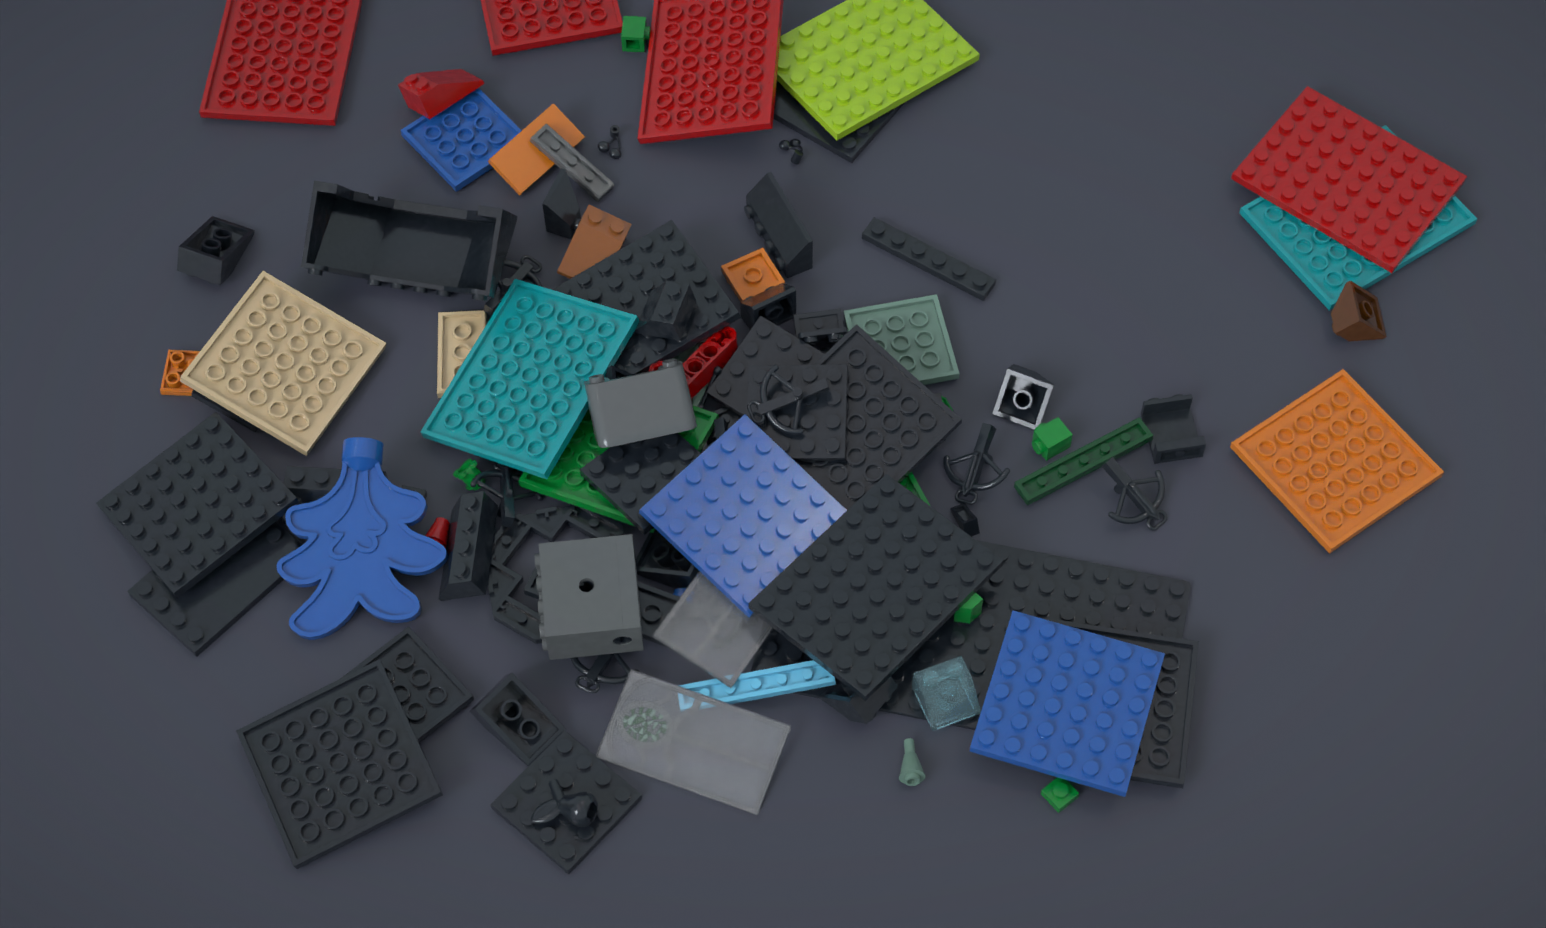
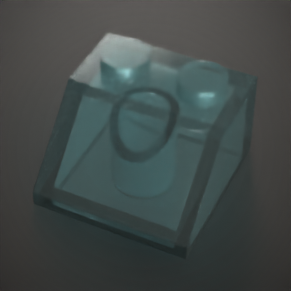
[912,656,981,731]

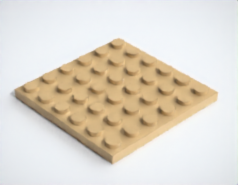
[180,271,387,456]

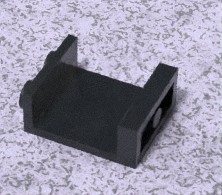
[1141,394,1206,464]

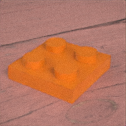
[721,248,785,302]

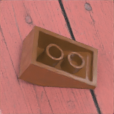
[557,205,632,279]

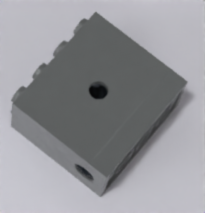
[535,534,644,660]

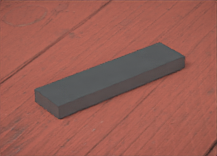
[530,124,614,202]

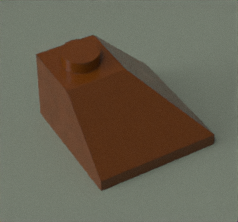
[1331,281,1387,342]

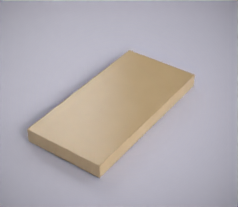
[437,310,487,398]

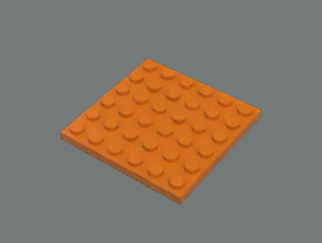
[1230,369,1444,554]

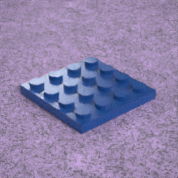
[400,88,522,192]

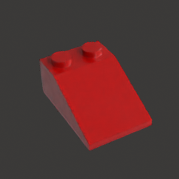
[398,69,485,119]

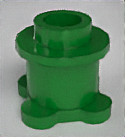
[453,458,486,491]

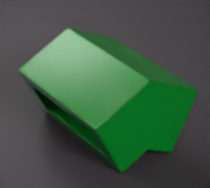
[954,593,983,624]

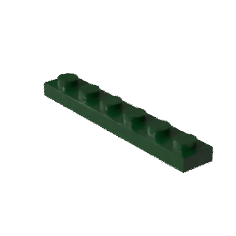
[1014,417,1153,506]

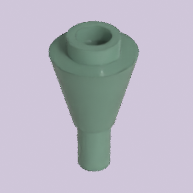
[899,738,925,786]

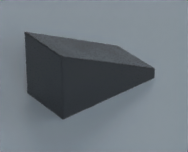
[950,503,980,537]

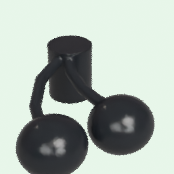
[598,125,621,159]
[779,139,803,164]

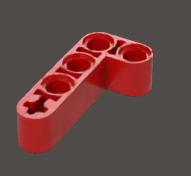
[649,326,738,399]

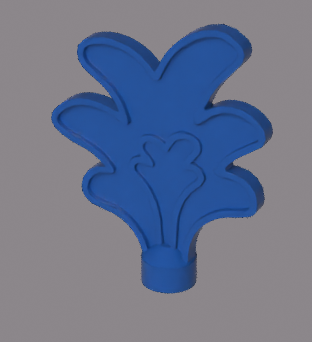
[277,437,448,640]

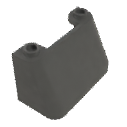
[584,359,697,448]

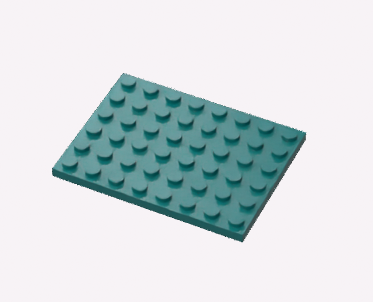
[1239,125,1477,311]
[420,279,639,479]

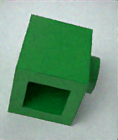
[621,16,651,52]
[1032,417,1073,461]

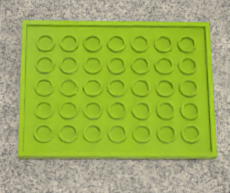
[777,0,980,140]

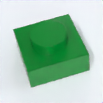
[1041,777,1079,813]

